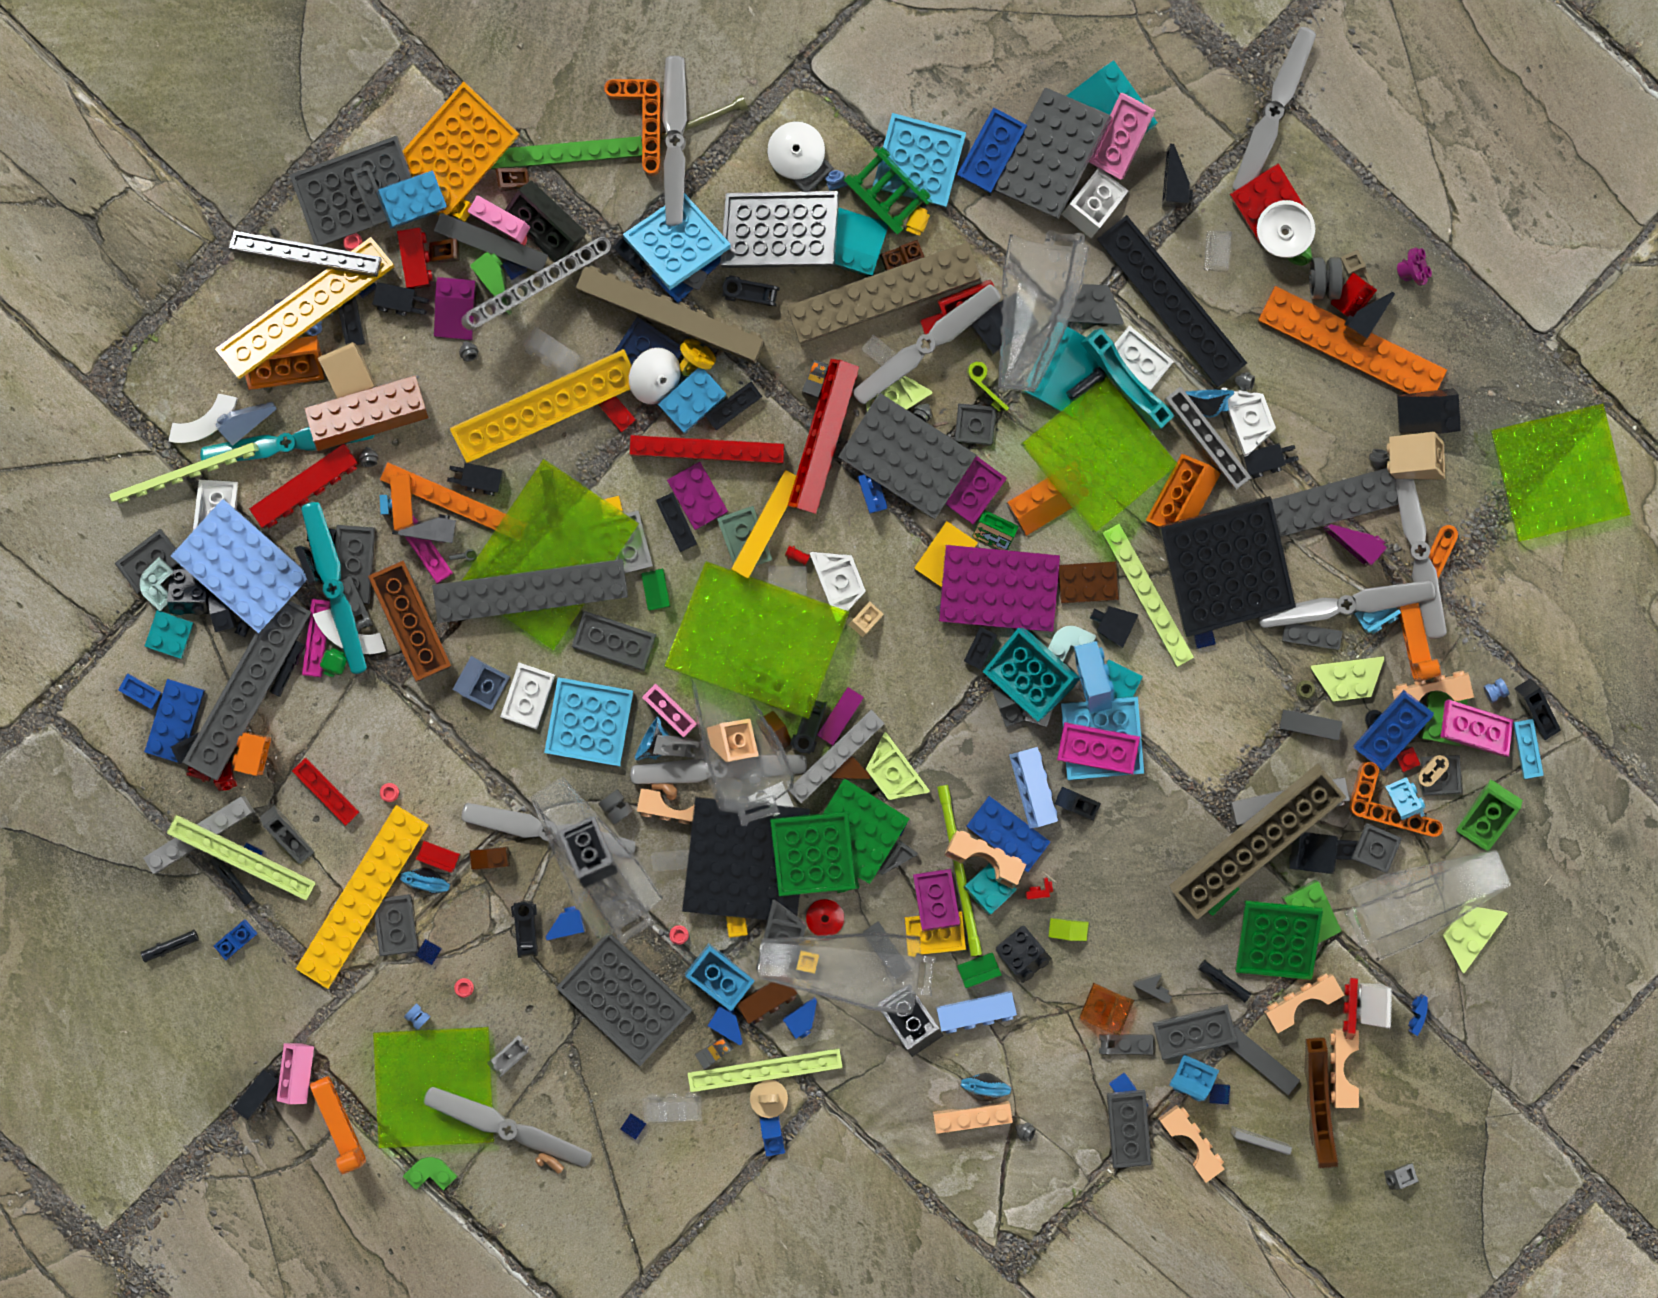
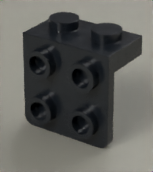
[167,569,209,615]
[1289,832,1339,874]
[995,926,1052,983]

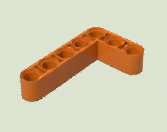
[604,79,661,176]
[1397,602,1441,681]
[1349,762,1443,837]
[310,1076,366,1175]

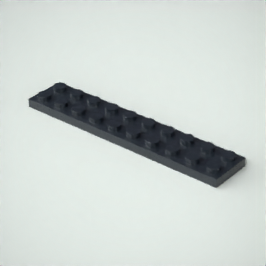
[1097,215,1247,388]

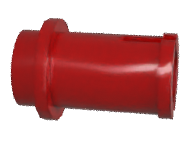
[784,545,810,566]
[186,766,211,782]

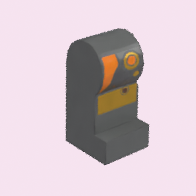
[802,360,829,399]
[695,1036,734,1069]

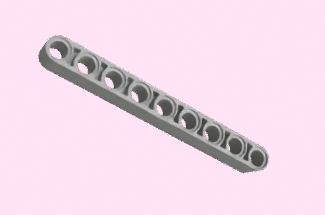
[462,237,611,330]

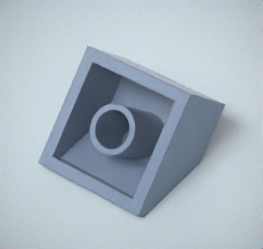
[453,656,510,710]

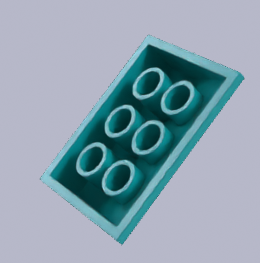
[1066,60,1158,134]
[834,208,888,277]
[1021,322,1099,418]
[983,628,1081,722]

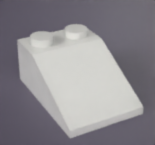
[1061,168,1128,238]
[193,480,238,531]
[1356,983,1391,1028]

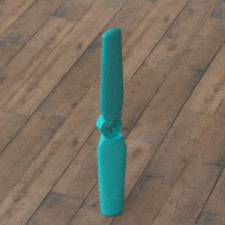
[200,427,375,461]
[301,502,367,674]

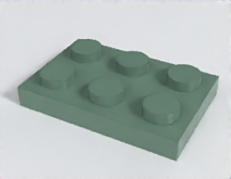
[717,506,772,566]

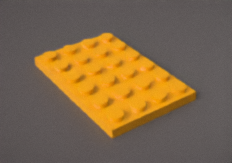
[403,82,520,216]

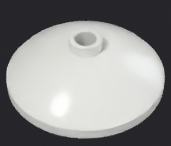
[768,122,825,180]
[1257,200,1315,258]
[629,348,681,404]

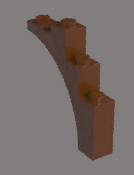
[1304,1037,1338,1169]

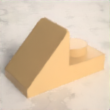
[848,602,884,638]

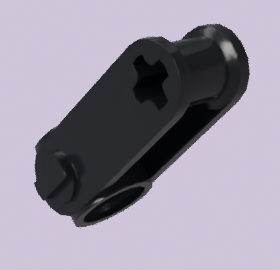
[722,275,780,307]
[790,696,827,754]
[511,900,538,958]

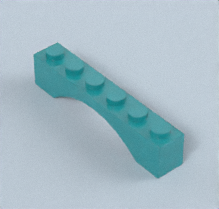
[1081,328,1174,430]

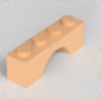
[1392,671,1474,702]
[637,788,694,824]
[944,831,1026,889]
[1264,973,1344,1033]
[1330,1029,1359,1108]
[933,1101,1013,1134]
[1158,1105,1224,1183]

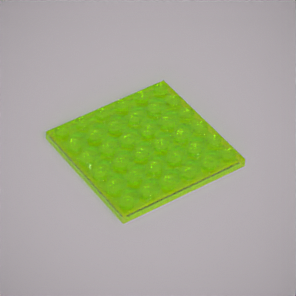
[1021,377,1178,533]
[1491,403,1631,542]
[373,1026,495,1148]

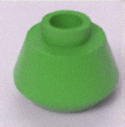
[1288,246,1312,266]

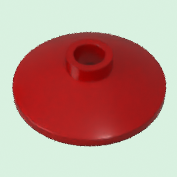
[806,899,844,937]

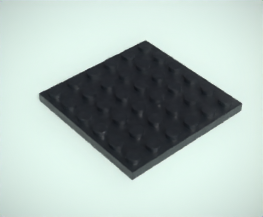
[1159,496,1296,637]
[682,796,810,920]

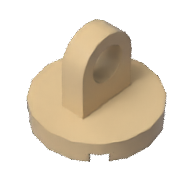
[750,1080,788,1118]

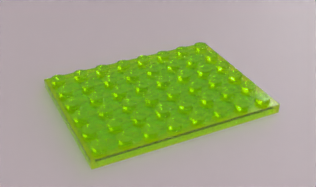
[462,459,640,650]
[664,561,850,719]

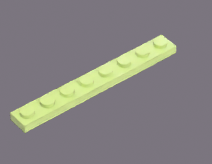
[109,443,259,504]
[1102,524,1194,667]
[167,815,315,900]
[688,1048,842,1092]

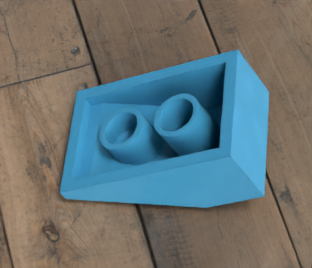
[685,943,755,1011]

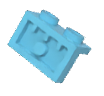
[1354,607,1401,634]
[1385,777,1426,820]

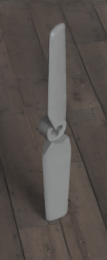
[1233,27,1316,190]
[662,55,687,226]
[853,285,1001,404]
[1396,479,1447,639]
[1258,580,1436,628]
[630,755,807,784]
[461,803,635,859]
[424,1087,592,1167]

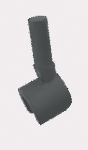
[449,549,476,561]

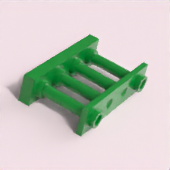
[844,146,932,235]

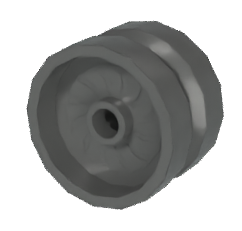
[1309,257,1342,300]

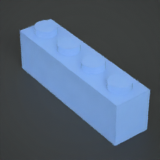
[1009,747,1058,829]
[936,991,1017,1034]

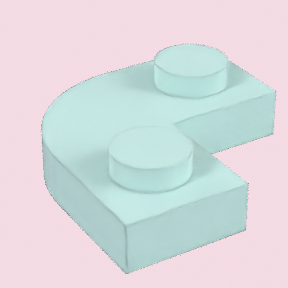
[140,557,173,611]
[1048,626,1096,662]

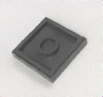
[955,403,996,446]
[1420,755,1462,795]
[1351,823,1402,874]

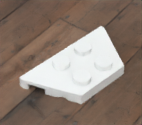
[1221,388,1276,457]
[810,552,866,622]

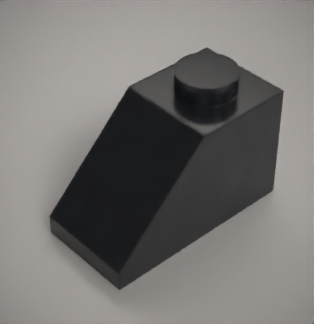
[1055,787,1101,821]

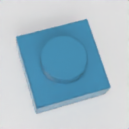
[379,495,392,515]

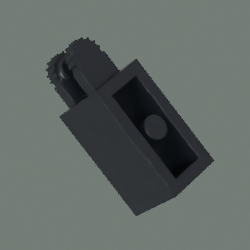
[373,282,430,317]
[1240,443,1299,479]
[447,463,504,496]

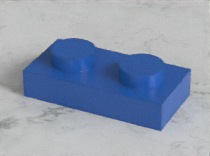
[118,673,162,709]

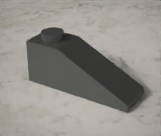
[260,805,314,864]

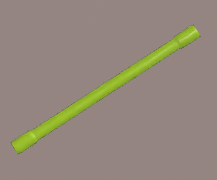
[937,785,982,956]

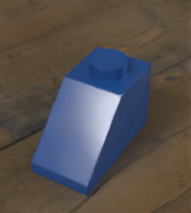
[546,906,585,940]
[783,997,817,1039]
[708,1005,743,1046]

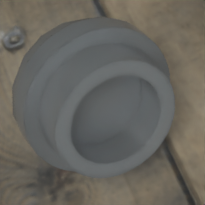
[459,341,478,361]
[1234,372,1255,391]
[913,403,932,422]
[359,447,378,467]
[1369,449,1389,470]
[1015,1122,1036,1142]

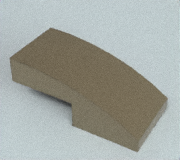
[1340,250,1374,287]

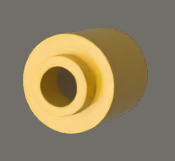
[906,206,930,236]

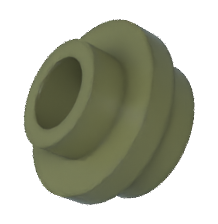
[1296,680,1315,699]

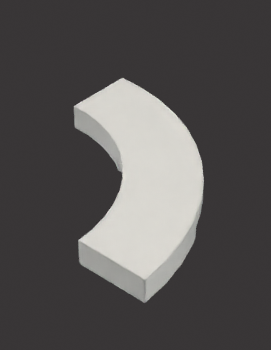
[168,394,238,443]
[313,609,386,654]

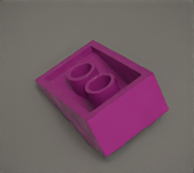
[434,277,478,340]
[1323,524,1387,567]

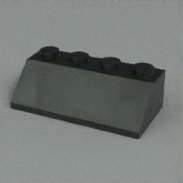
[505,180,587,262]

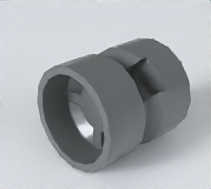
[598,789,634,825]

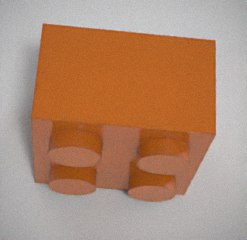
[232,732,271,776]

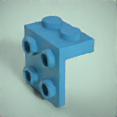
[1169,1055,1219,1101]

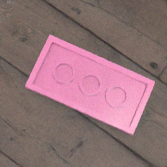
[1089,93,1156,180]

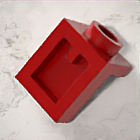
[213,760,237,791]
[1025,877,1053,899]

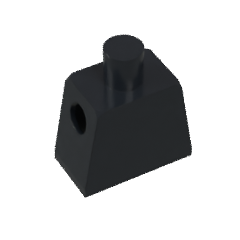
[1089,606,1138,648]

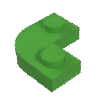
[403,1157,457,1190]

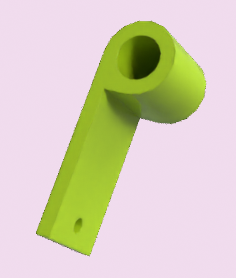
[967,361,1009,412]

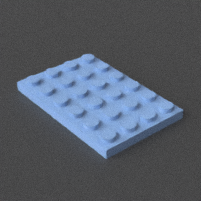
[171,499,307,633]

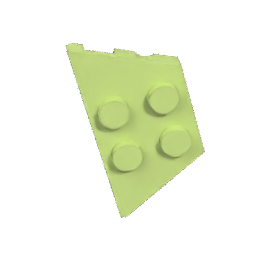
[866,376,932,411]
[1310,656,1384,702]
[866,732,930,800]
[1443,905,1508,973]

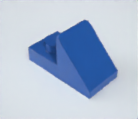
[760,1116,785,1157]

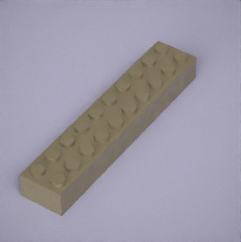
[787,242,981,345]
[576,265,764,364]
[1169,763,1346,920]

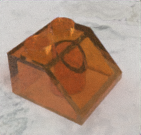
[1079,983,1134,1036]

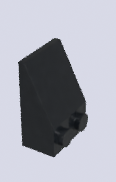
[1162,143,1193,208]
[970,291,1038,356]
[1397,388,1461,434]
[559,816,619,889]
[877,984,944,1057]

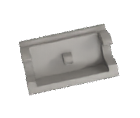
[653,735,699,758]
[487,1035,529,1077]

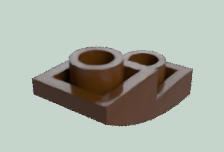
[880,239,924,271]

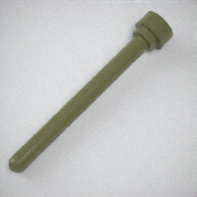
[661,94,748,140]

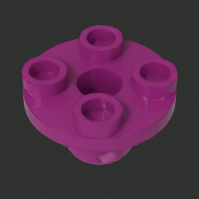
[1397,247,1432,286]

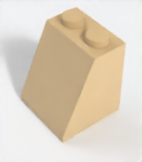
[318,342,376,398]
[1387,432,1445,480]

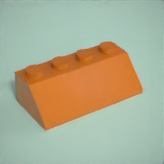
[245,336,324,390]
[1145,454,1221,528]
[1006,462,1091,536]

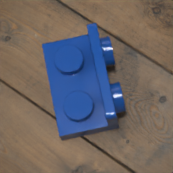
[858,474,887,514]

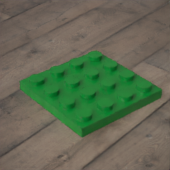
[822,778,910,884]
[771,811,856,896]
[1235,901,1323,980]

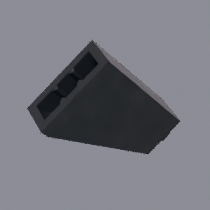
[232,1067,279,1120]

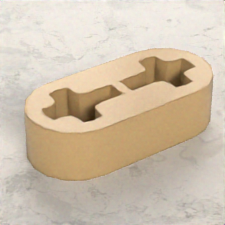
[1417,755,1449,787]

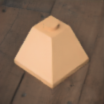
[707,719,759,762]

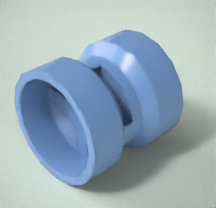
[1483,678,1509,703]
[404,1004,430,1030]

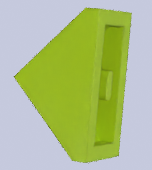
[1048,918,1089,941]

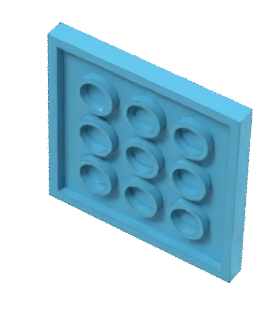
[872,113,966,207]
[623,193,731,290]
[544,677,634,766]
[1061,696,1144,780]

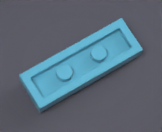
[1513,719,1544,779]

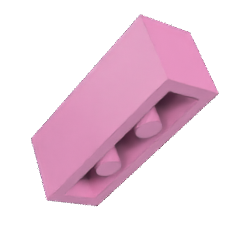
[468,195,531,243]
[642,684,698,737]
[276,1043,314,1104]

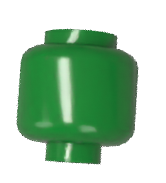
[320,648,347,678]

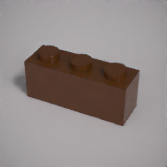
[737,973,798,1024]

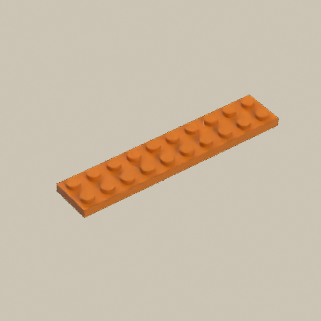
[1258,286,1447,394]

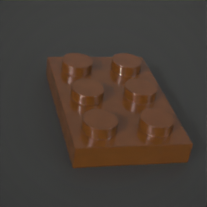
[1059,561,1119,603]

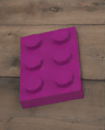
[945,456,1007,525]
[667,462,728,530]
[913,869,960,932]

